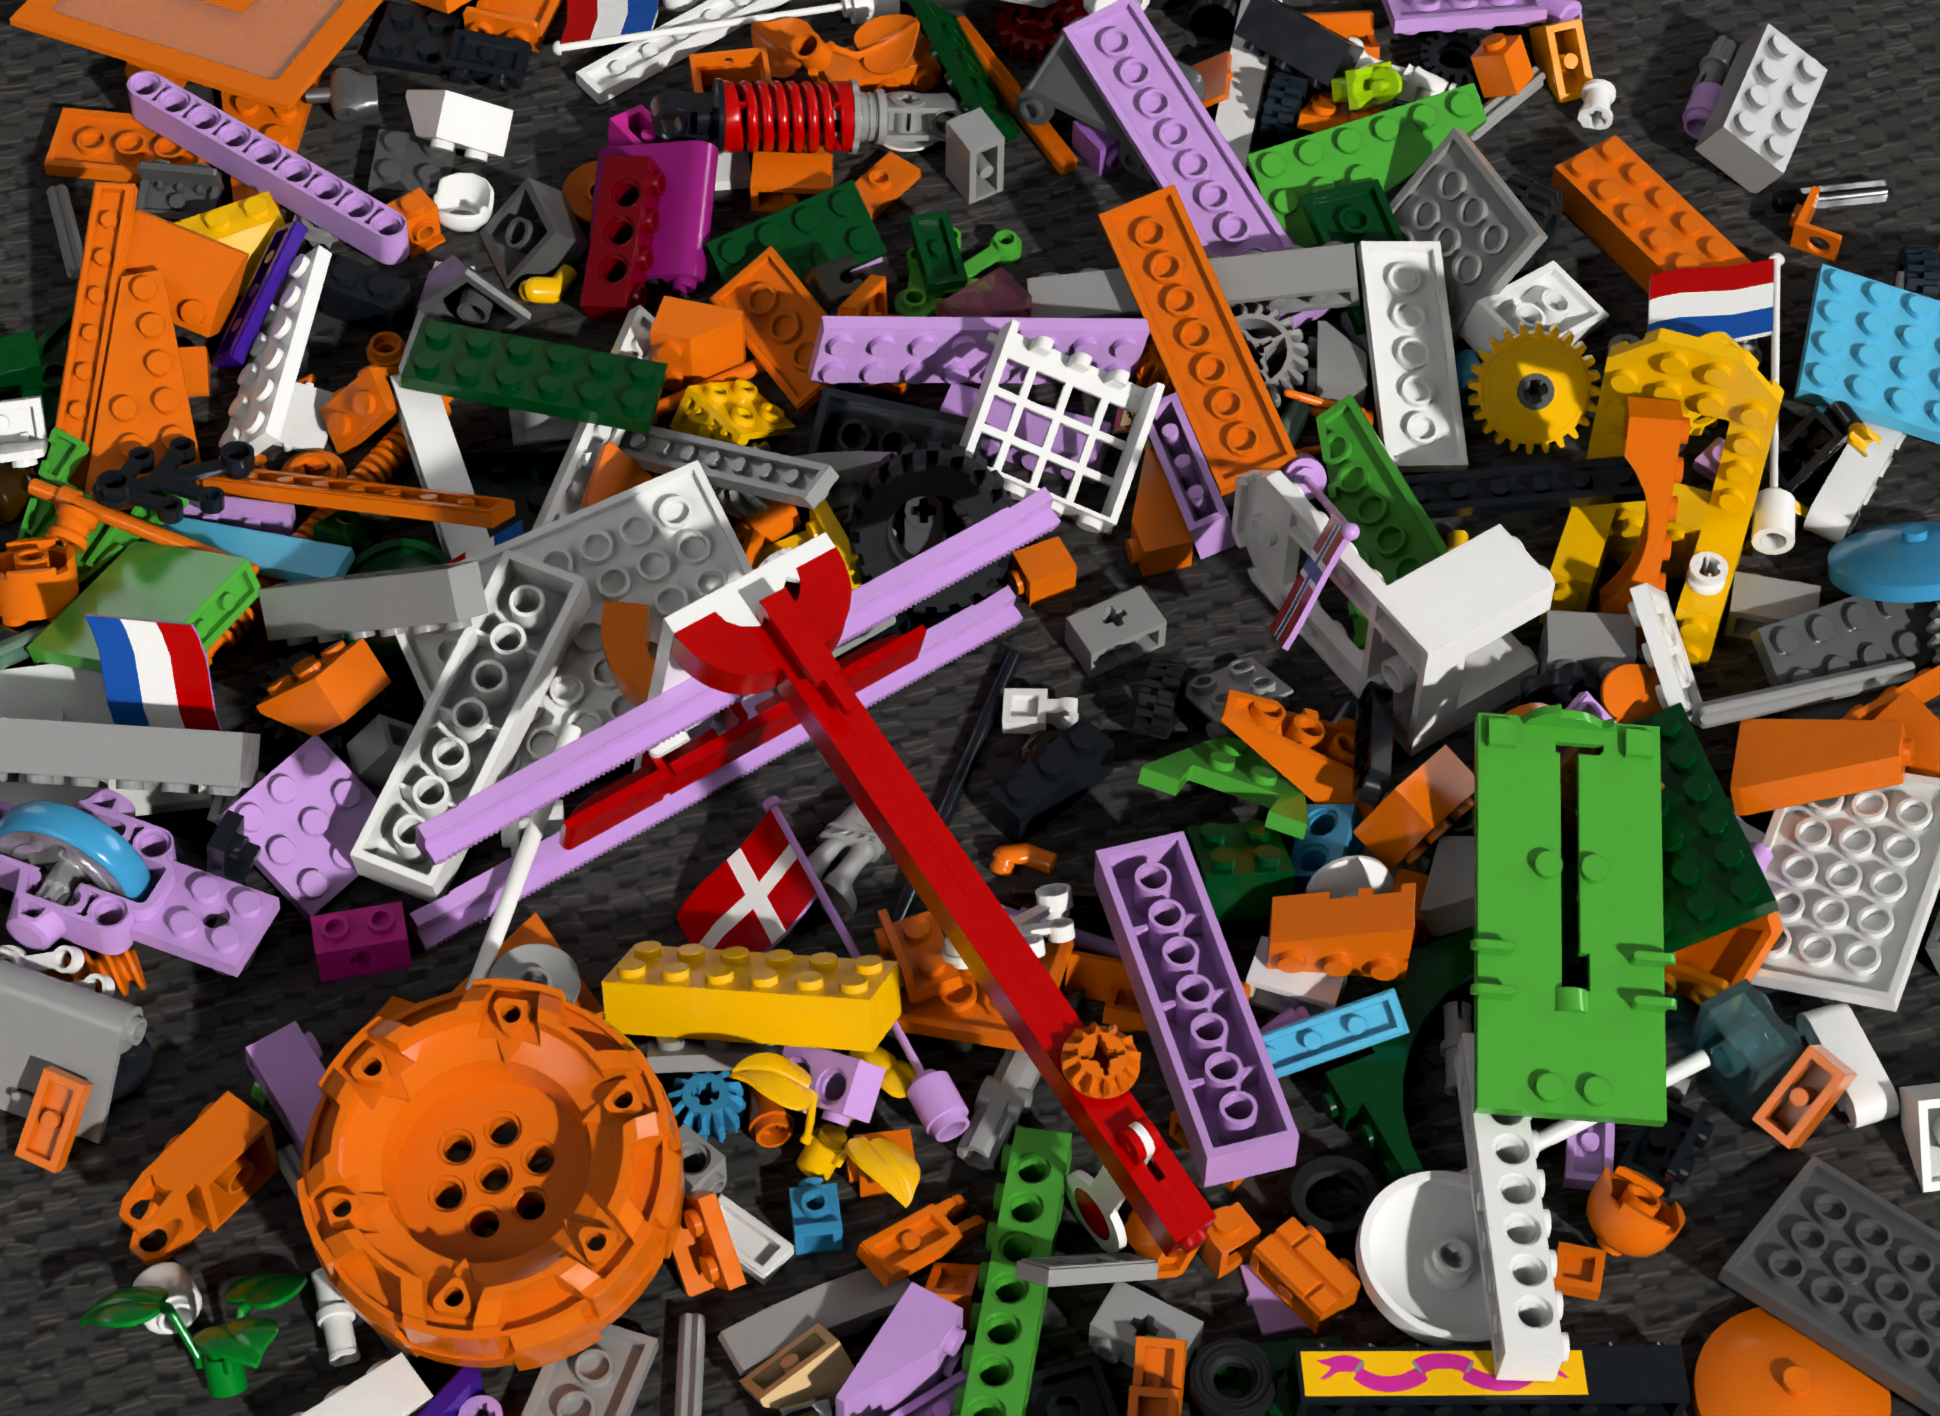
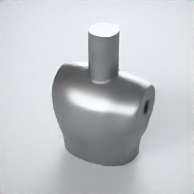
[305,68,379,122]

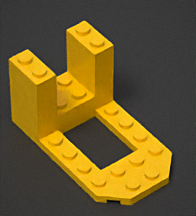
[1539,328,1784,669]

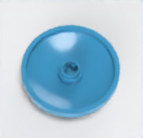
[1827,521,1940,603]

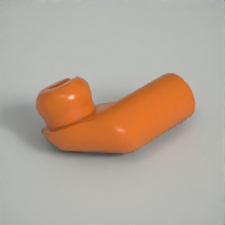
[990,842,1058,877]

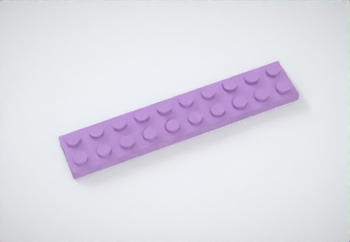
[1063,0,1331,339]

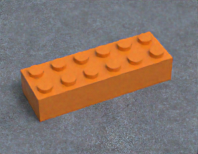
[1551,135,1752,293]

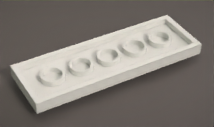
[1357,241,1468,473]
[219,245,332,458]

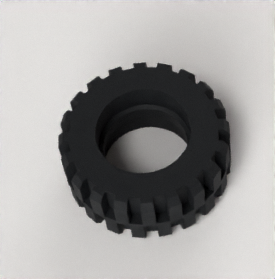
[849,441,1014,615]

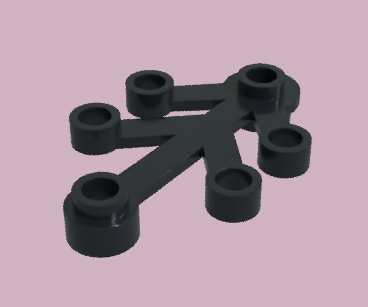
[92,437,255,524]

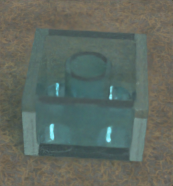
[1688,978,1804,1118]

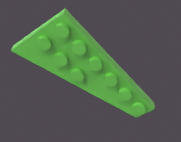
[1246,83,1487,248]
[1316,394,1449,650]

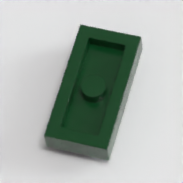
[907,211,968,293]

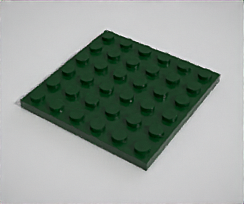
[1444,702,1779,989]

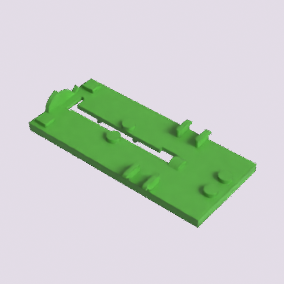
[1470,704,1677,1127]

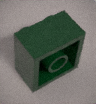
[1185,820,1295,921]

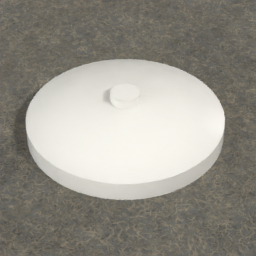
[1355,1171,1526,1347]

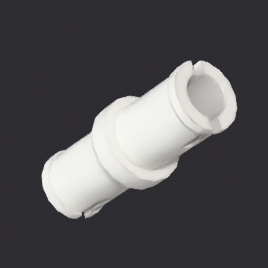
[311,1267,361,1367]

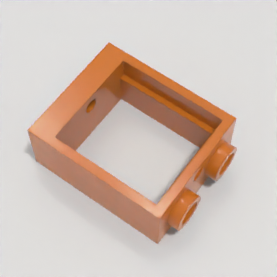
[689,47,772,144]

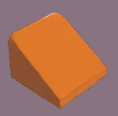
[178,346,211,397]

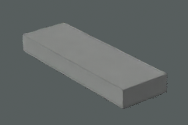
[1016,1252,1158,1287]

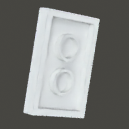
[1628,583,1702,722]

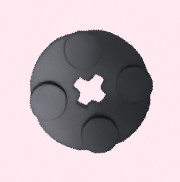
[1519,662,1603,709]

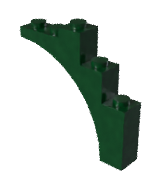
[1319,926,1474,1186]

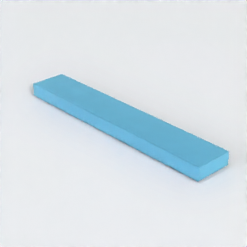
[130,508,356,581]

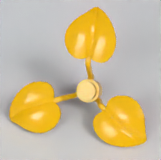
[729,1046,921,1208]

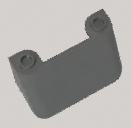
[1014,16,1205,182]

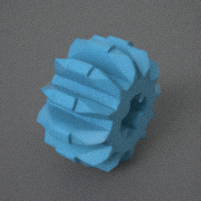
[668,1070,746,1144]

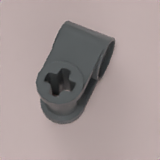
[903,495,948,556]

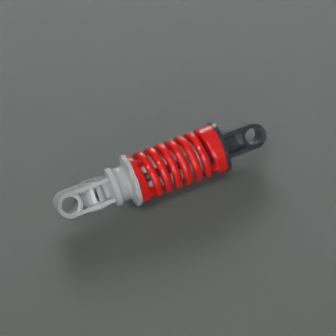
[650,78,963,155]

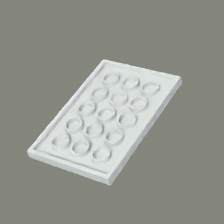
[1750,773,1940,1012]

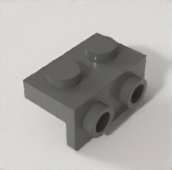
[135,159,224,223]

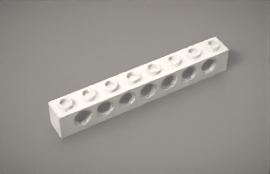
[1454,1033,1570,1382]

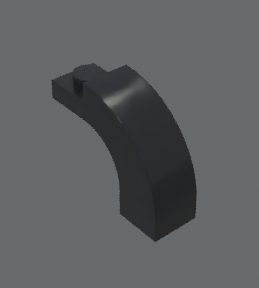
[153,809,261,889]

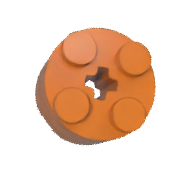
[0,537,80,627]

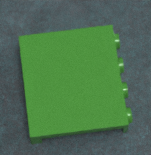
[26,541,262,673]

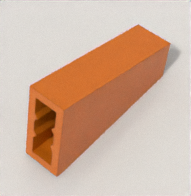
[1730,718,1914,816]

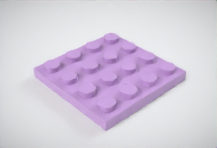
[1382,0,1548,35]

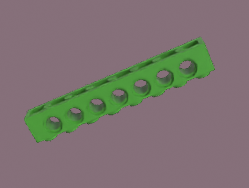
[953,1126,1072,1416]

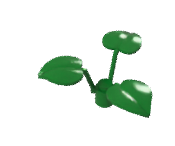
[80,1272,307,1398]

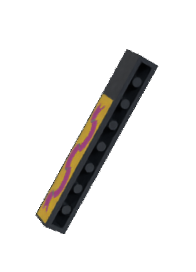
[1287,1341,1691,1416]

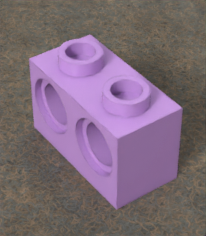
[782,1046,886,1127]

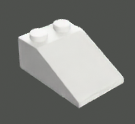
[1459,261,1610,352]

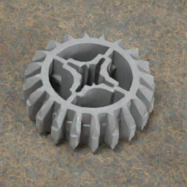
[1233,304,1309,409]

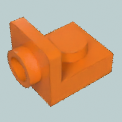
[925,1262,980,1337]

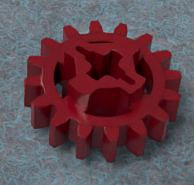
[996,0,1077,64]

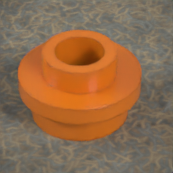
[366,331,406,367]

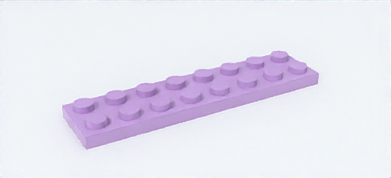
[808,316,1150,385]

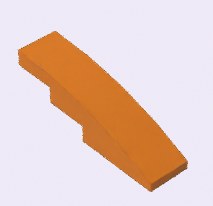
[1127,1336,1188,1416]

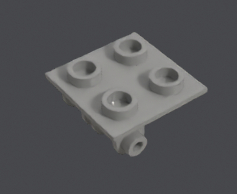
[1185,656,1294,739]

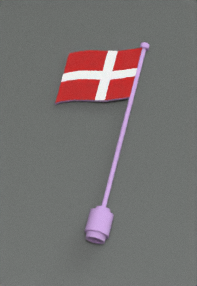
[676,796,970,1142]

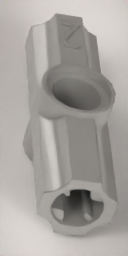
[957,1049,1041,1171]

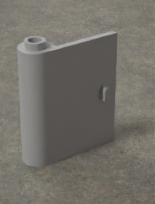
[0,959,147,1144]

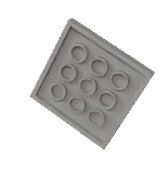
[1389,127,1548,346]

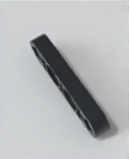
[1352,681,1393,807]

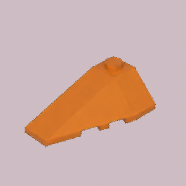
[1220,689,1394,820]

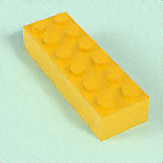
[601,941,902,1052]

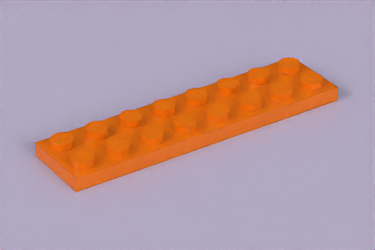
[1098,184,1298,496]

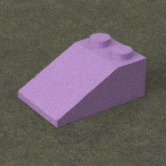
[835,1282,966,1416]

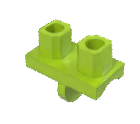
[1331,61,1403,111]

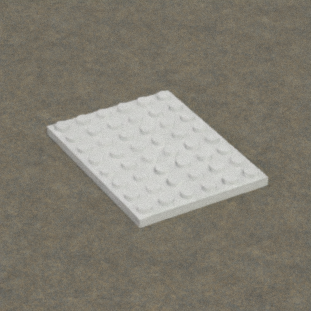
[395,460,753,779]

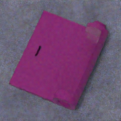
[585,140,719,294]

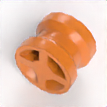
[45,503,99,554]

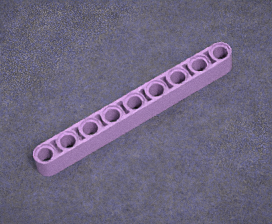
[127,71,410,265]

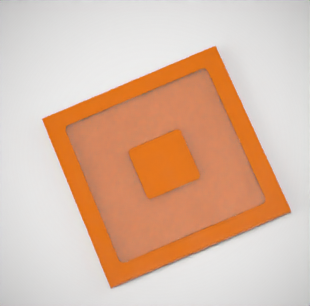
[10,0,383,112]

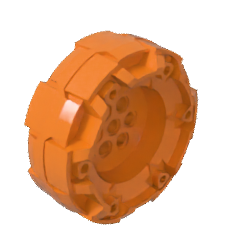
[296,978,685,1371]

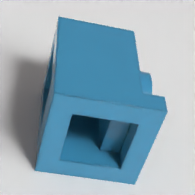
[789,1177,843,1255]

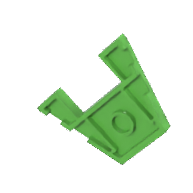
[17,426,190,589]
[1138,737,1309,840]

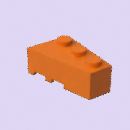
[1267,882,1416,981]

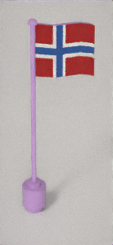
[1269,452,1360,651]

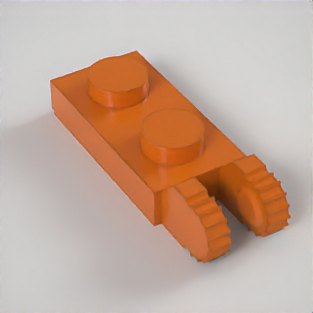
[856,1194,987,1288]

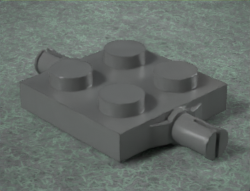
[368,126,457,201]

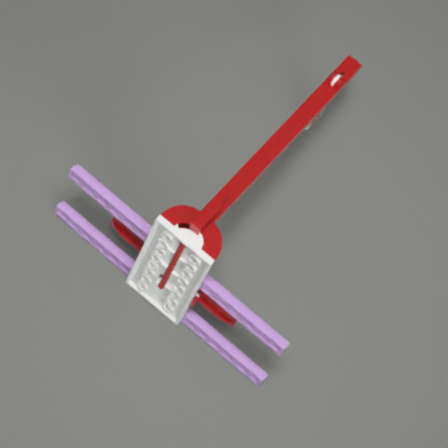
[408,487,1217,1257]

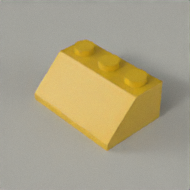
[174,191,297,297]

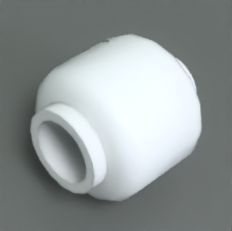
[132,1262,202,1334]

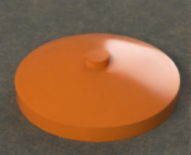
[1692,1307,1891,1416]

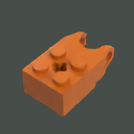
[119,1091,280,1266]

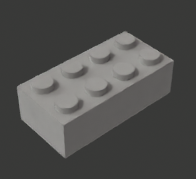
[1695,23,1827,194]

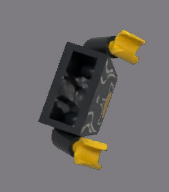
[1764,401,1881,529]

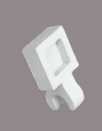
[1002,688,1079,734]

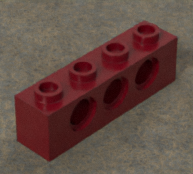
[580,156,666,322]

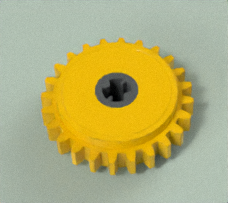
[1467,321,1600,454]

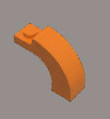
[601,601,655,707]

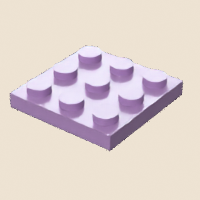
[215,736,378,920]

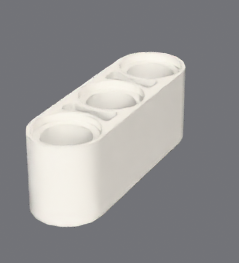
[1796,1001,1899,1129]

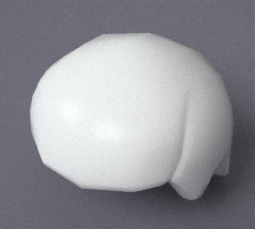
[433,173,494,232]

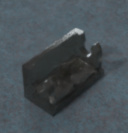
[802,252,862,316]

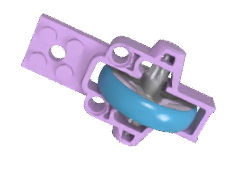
[0,788,280,978]

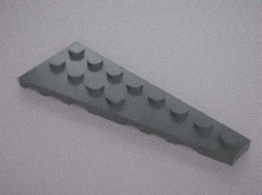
[1749,596,1937,720]

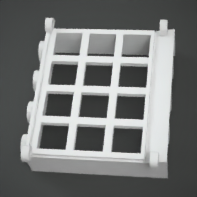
[959,319,1165,535]

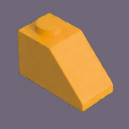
[1529,18,1593,104]

